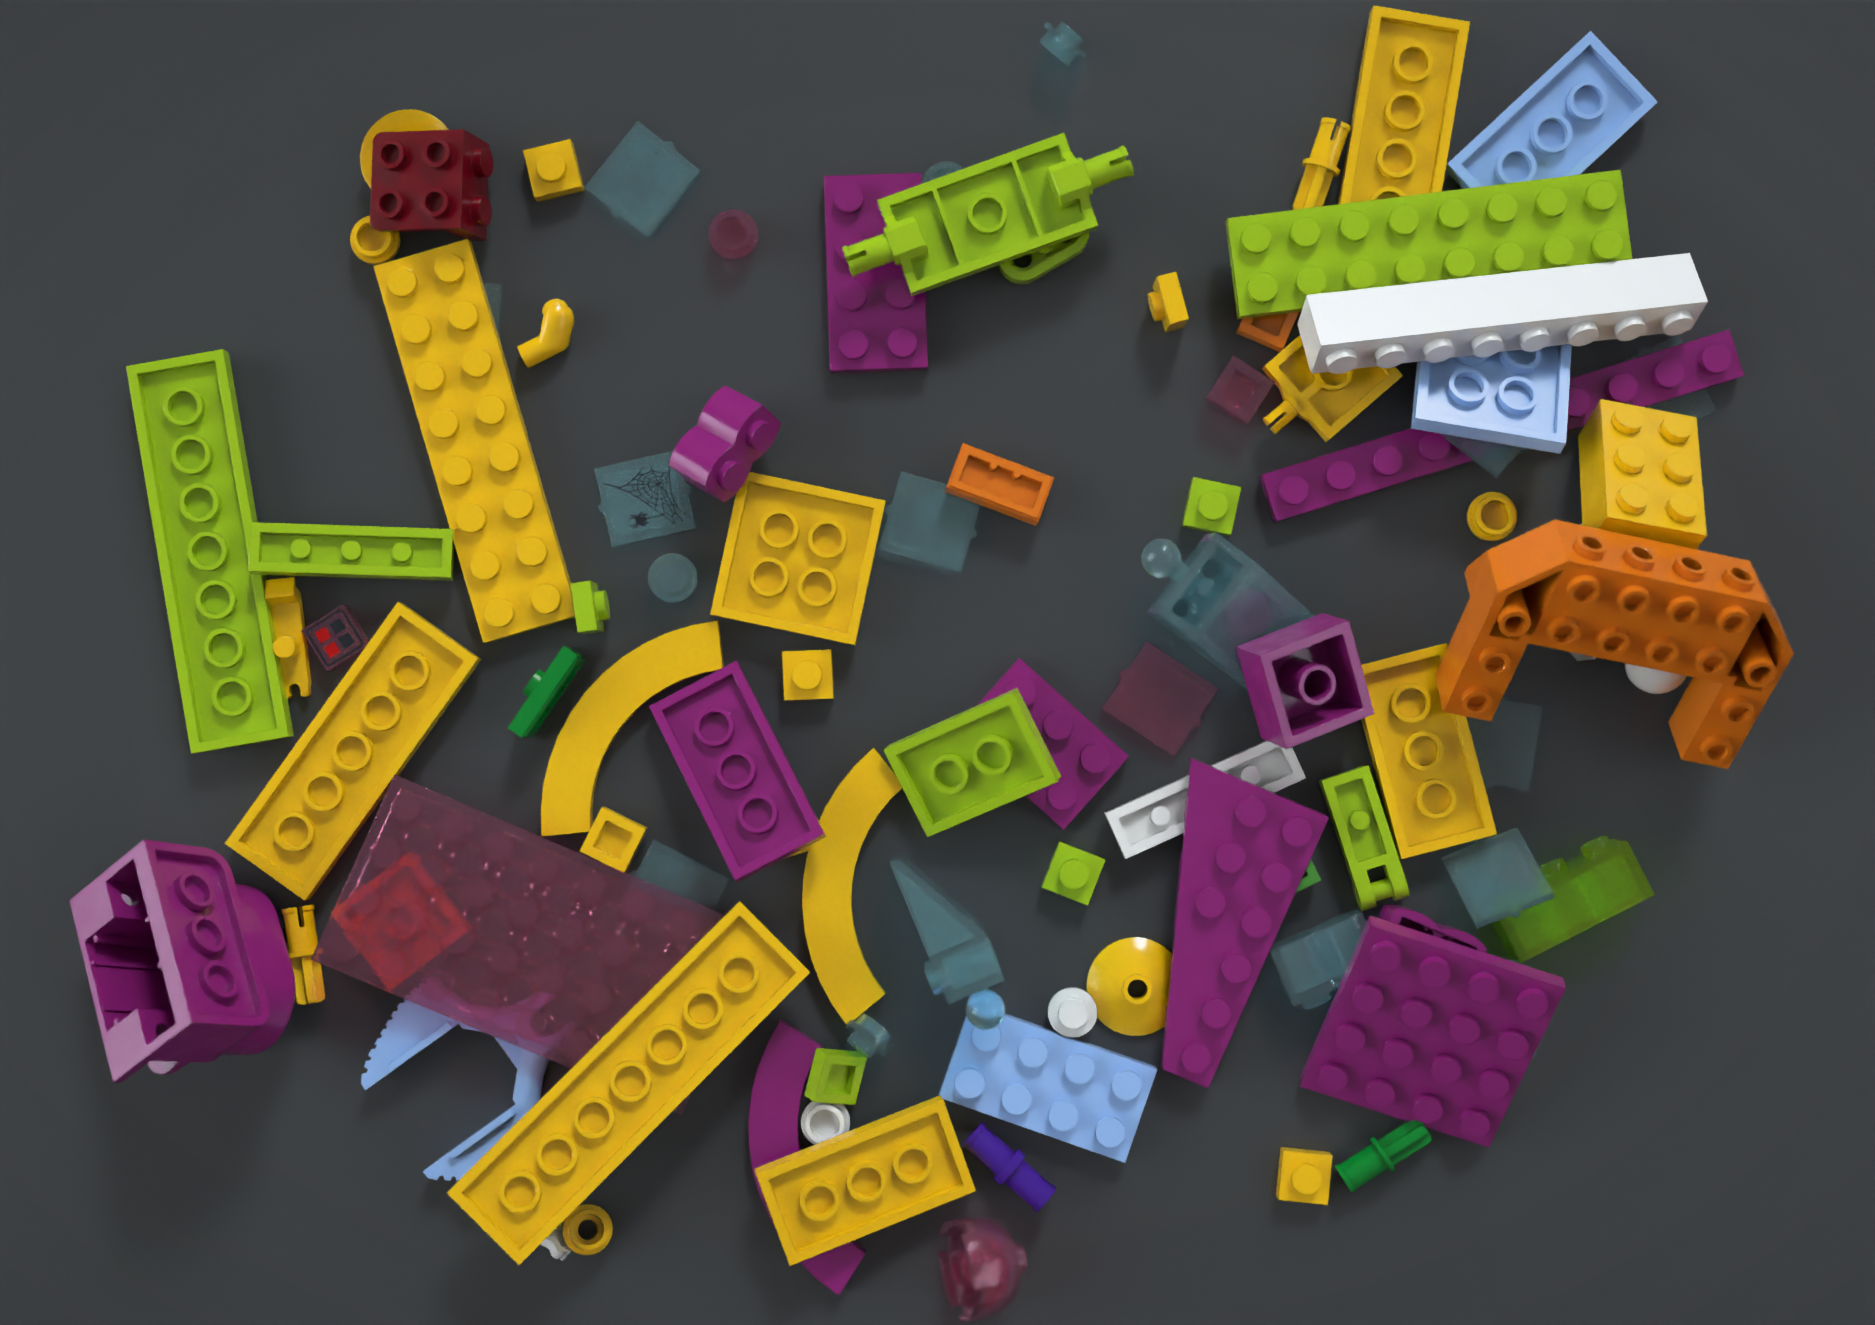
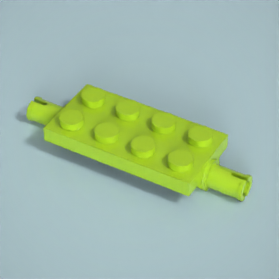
[842,133,1134,297]

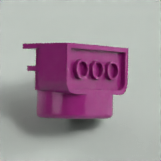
[69,839,296,1083]

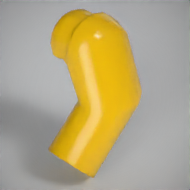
[517,299,575,368]

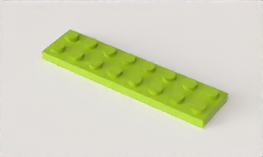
[1225,169,1633,319]
[126,349,294,754]

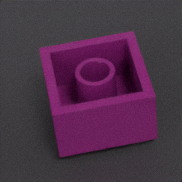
[1235,613,1375,749]

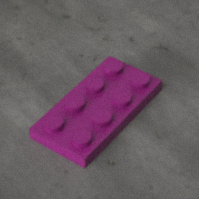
[824,173,928,373]
[649,661,827,883]

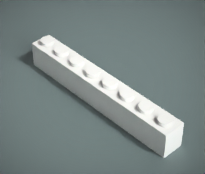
[1297,253,1708,374]

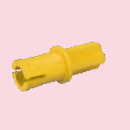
[1292,117,1351,210]
[281,904,326,1005]

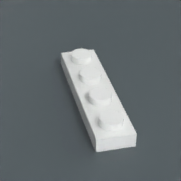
[1104,741,1306,859]

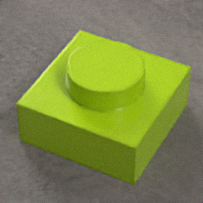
[1181,477,1241,536]
[570,581,610,634]
[1041,841,1105,906]
[804,1048,867,1105]

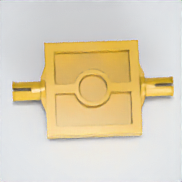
[1262,335,1403,442]

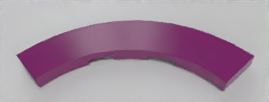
[748,1019,866,1295]

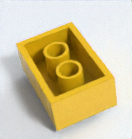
[1578,399,1707,549]

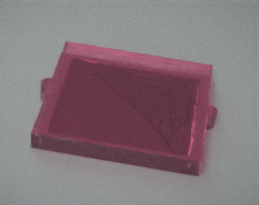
[1102,642,1218,756]

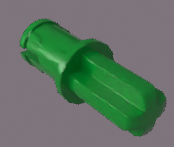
[1334,1120,1432,1193]

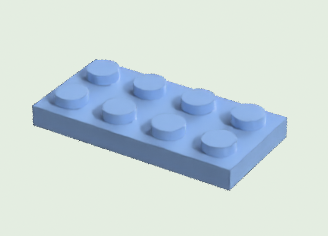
[1445,31,1657,189]
[938,1002,1157,1163]

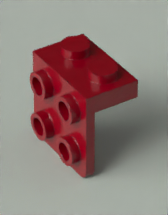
[370,129,493,241]

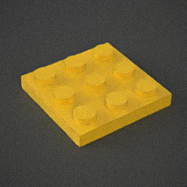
[710,472,886,646]

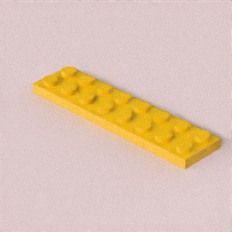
[373,239,575,643]
[447,901,810,1265]

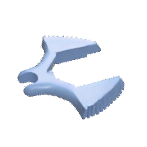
[361,975,575,1181]

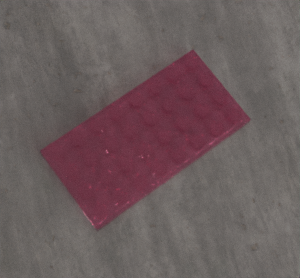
[311,775,725,1115]

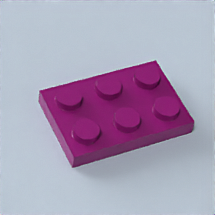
[976,658,1129,830]

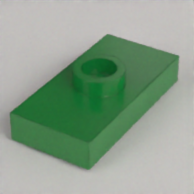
[508,646,585,738]

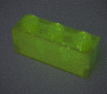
[1482,836,1655,963]

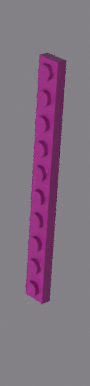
[1259,329,1745,523]

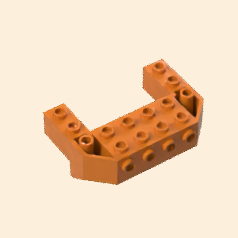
[1435,520,1794,769]

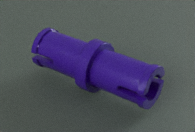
[961,1122,1057,1212]

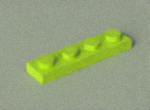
[248,522,454,581]

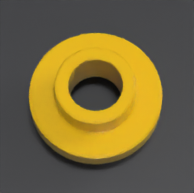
[562,1204,613,1255]

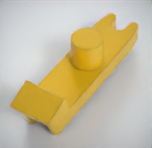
[265,577,312,699]

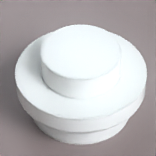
[1048,987,1097,1037]
[801,1101,850,1145]

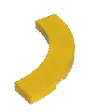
[541,621,724,837]
[802,748,902,1026]

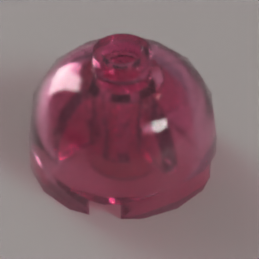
[939,1217,1027,1321]

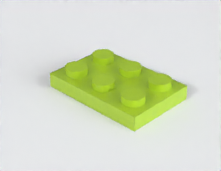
[883,688,1061,837]

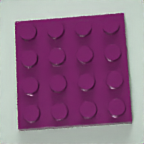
[1300,916,1566,1147]

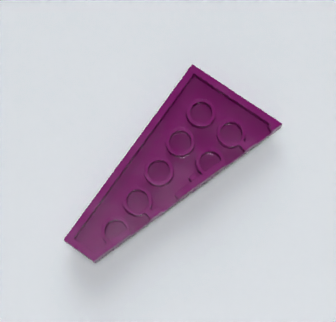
[1161,757,1329,1088]

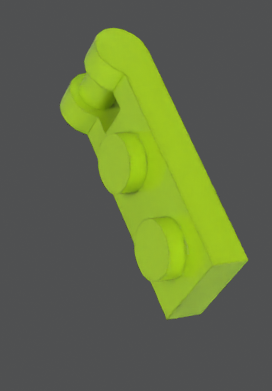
[1319,765,1409,911]

